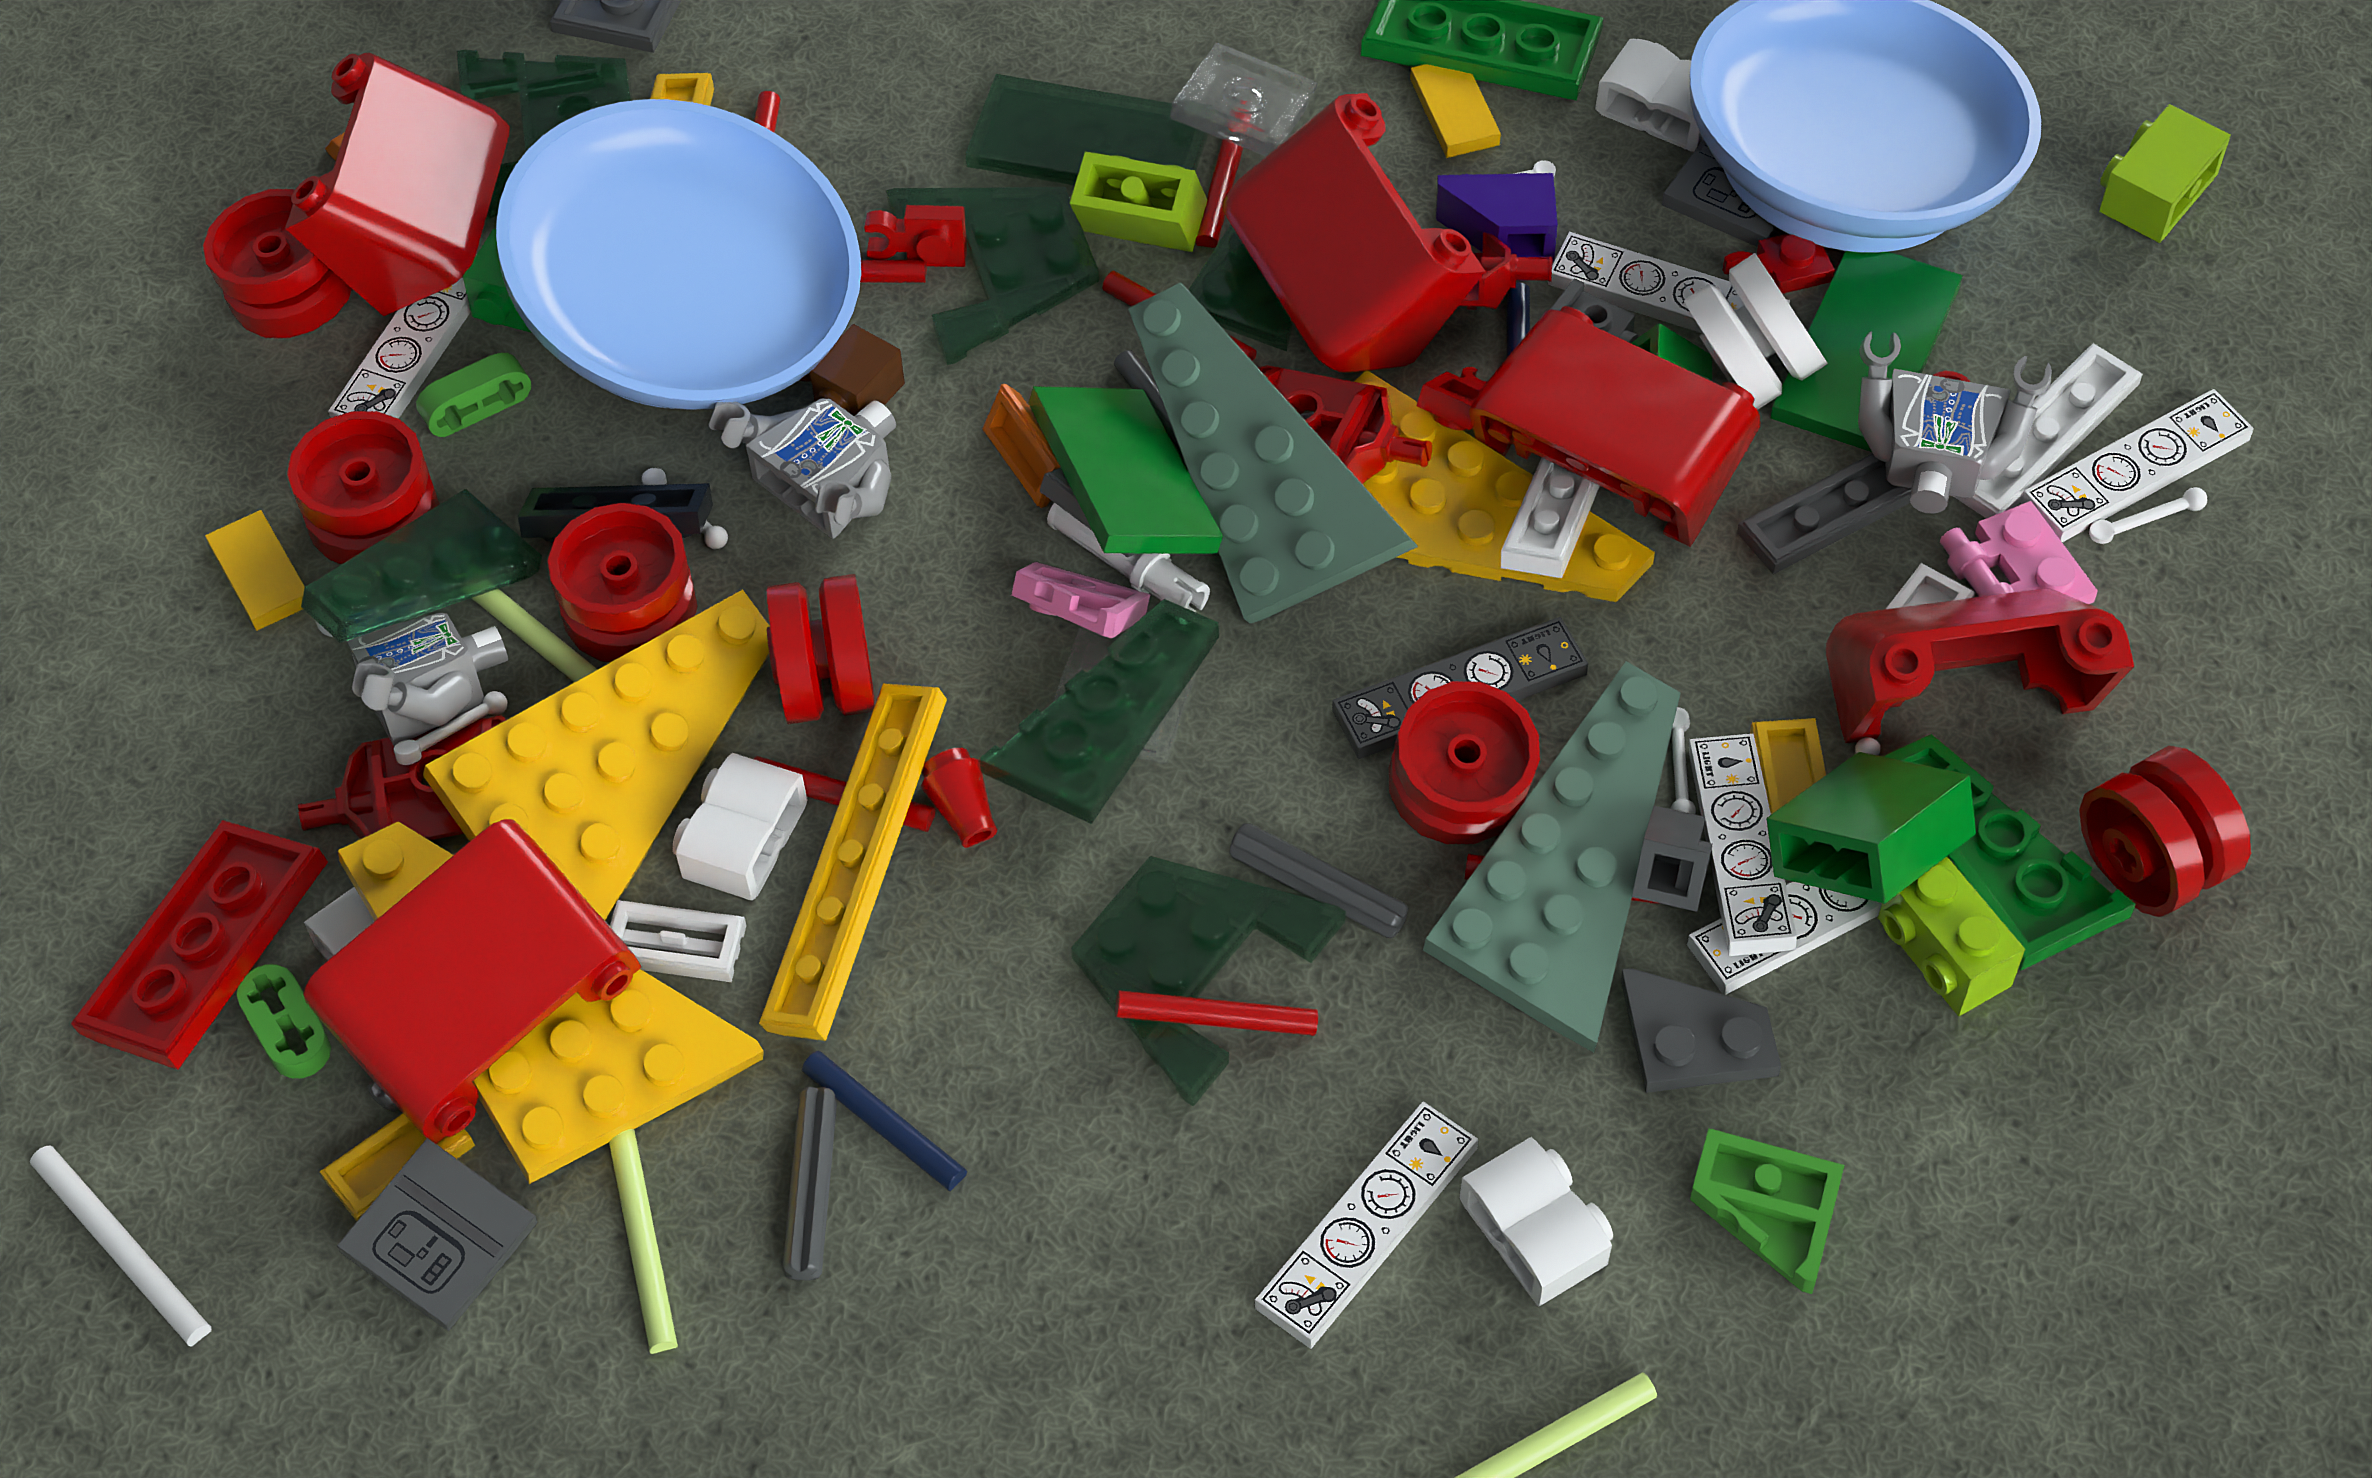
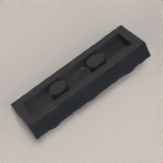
[517,483,713,542]

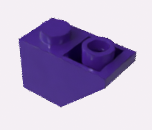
[1436,173,1558,261]

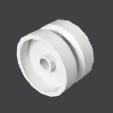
[1683,253,1828,410]

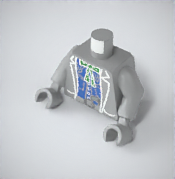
[1858,331,2052,514]
[708,399,896,539]
[314,587,508,747]

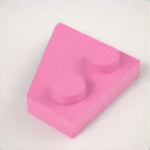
[1012,562,1150,638]

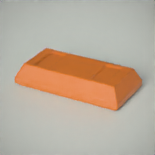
[982,384,1060,508]

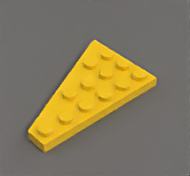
[1354,370,1655,602]
[423,589,770,921]
[338,822,764,1184]

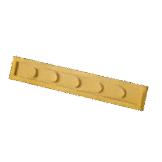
[759,683,947,1041]

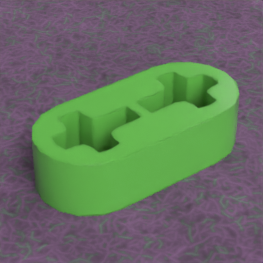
[416,353,531,437]
[237,964,331,1078]

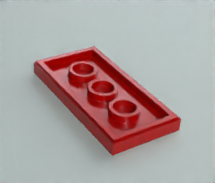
[71,820,328,1070]

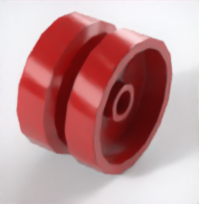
[203,189,352,338]
[287,411,440,568]
[548,503,698,662]
[766,574,875,724]
[1389,681,1540,844]
[2079,745,2251,917]

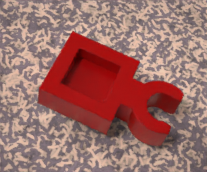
[864,205,967,267]
[1722,234,1835,294]
[1416,367,1487,430]

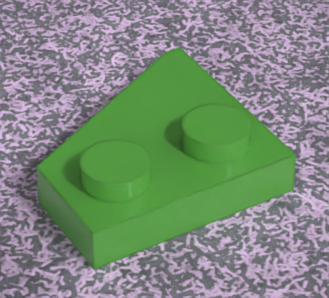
[1690,1128,1844,1294]

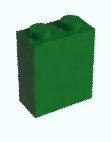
[1766,752,1976,904]

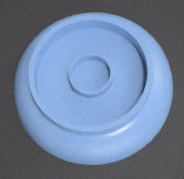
[1689,0,2041,252]
[496,99,861,410]

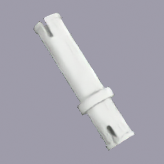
[1047,503,1210,619]

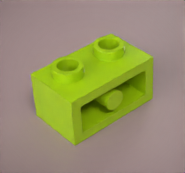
[2099,104,2231,243]
[1069,151,1208,252]
[1878,857,2025,1017]

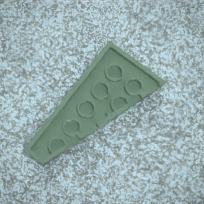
[1128,282,1418,623]
[1423,661,1681,1053]

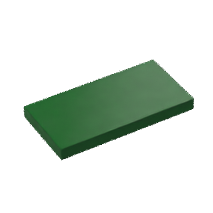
[1361,0,1604,101]
[1770,251,1963,452]
[1028,386,1223,554]

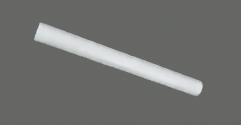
[30,1146,211,1346]

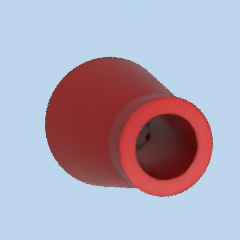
[921,748,997,848]

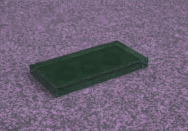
[965,74,1212,186]

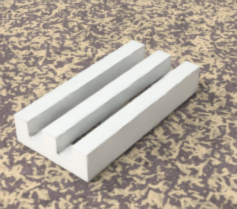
[610,900,746,982]

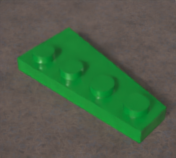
[1883,734,2136,971]

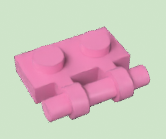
[1940,501,2098,604]

